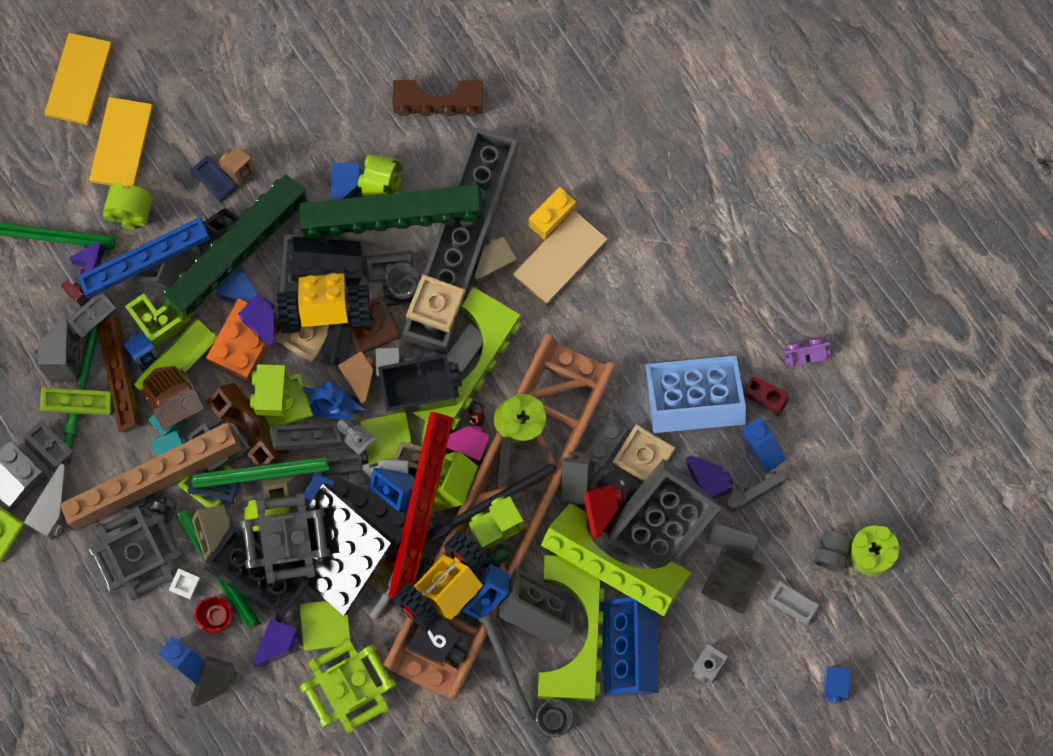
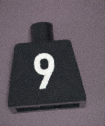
[407,613,468,666]

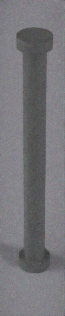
[478,613,535,723]

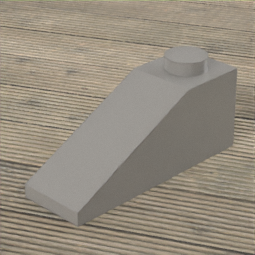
[24,463,69,540]

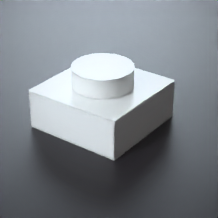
[169,569,201,600]

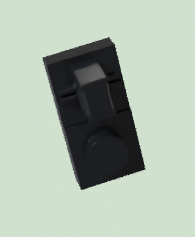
[125,493,177,524]

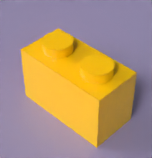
[529,187,576,241]

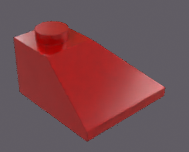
[583,483,624,540]

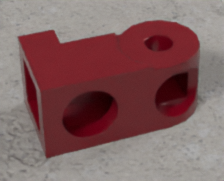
[743,377,789,417]

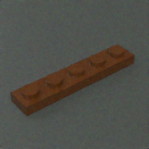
[97,317,142,432]

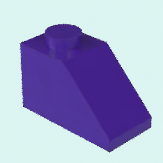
[238,295,276,350]
[685,456,733,500]
[253,619,301,668]

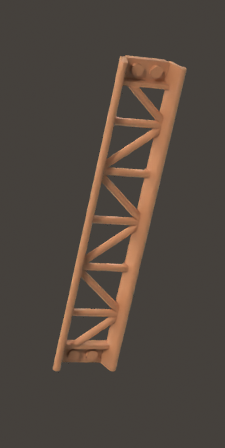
[383,333,616,700]

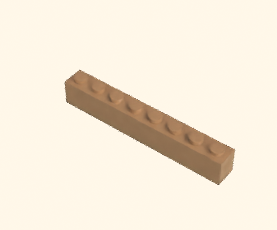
[60,423,243,531]

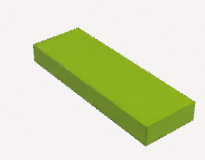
[40,387,111,416]

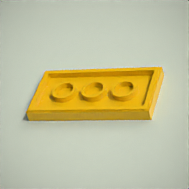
[44,33,112,125]
[89,97,153,189]

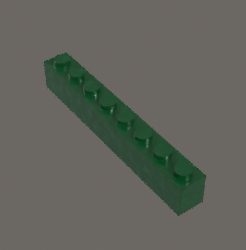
[162,174,307,322]
[300,185,483,238]

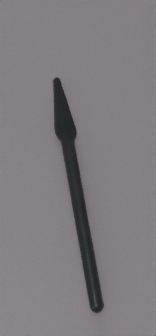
[424,464,556,545]

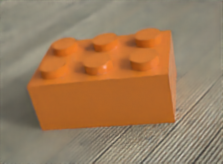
[206,298,280,384]

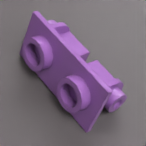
[781,337,831,367]

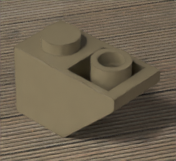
[263,473,312,500]

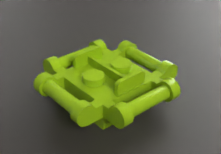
[300,638,397,735]

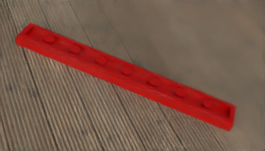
[388,412,453,598]

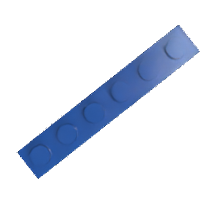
[78,217,211,299]

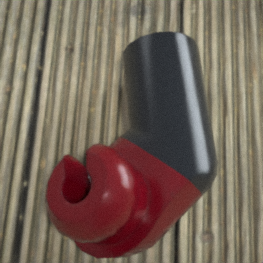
[468,400,485,426]

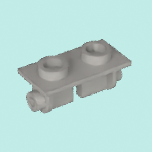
[337,419,375,455]

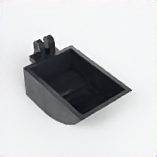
[378,354,462,413]

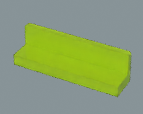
[133,319,218,393]

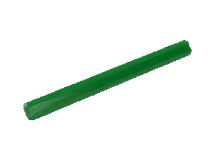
[0,222,116,249]
[192,457,330,488]
[176,510,259,629]

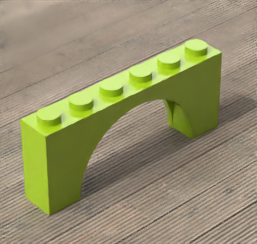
[412,287,522,430]
[541,503,692,616]
[538,555,604,702]

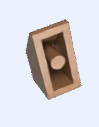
[219,148,256,188]
[338,352,376,408]

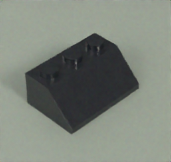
[290,237,362,286]

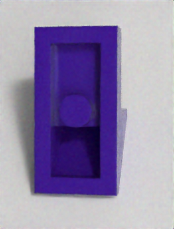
[69,242,105,276]

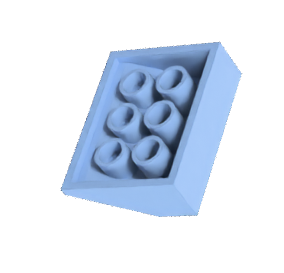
[645,356,746,433]

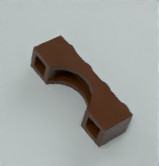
[393,80,483,116]
[206,382,290,466]

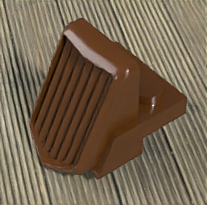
[140,366,204,430]

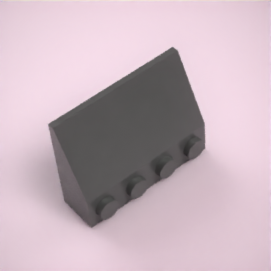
[606,459,722,569]

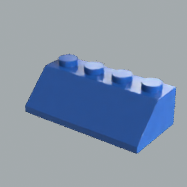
[603,597,659,696]

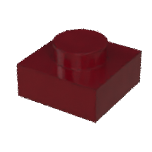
[61,280,87,307]

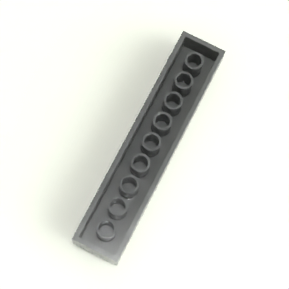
[402,127,518,354]

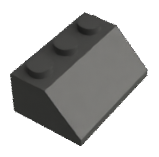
[34,319,80,383]
[499,568,575,647]

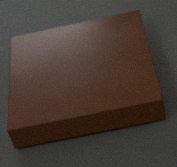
[348,296,401,354]

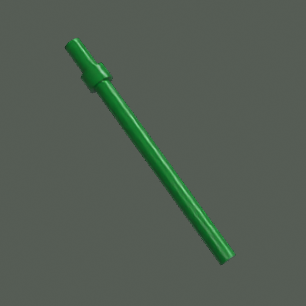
[63,326,98,449]

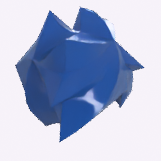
[302,379,368,420]

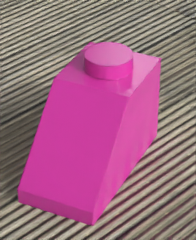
[446,425,490,464]

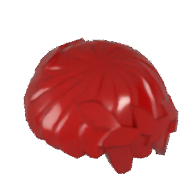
[194,596,233,633]

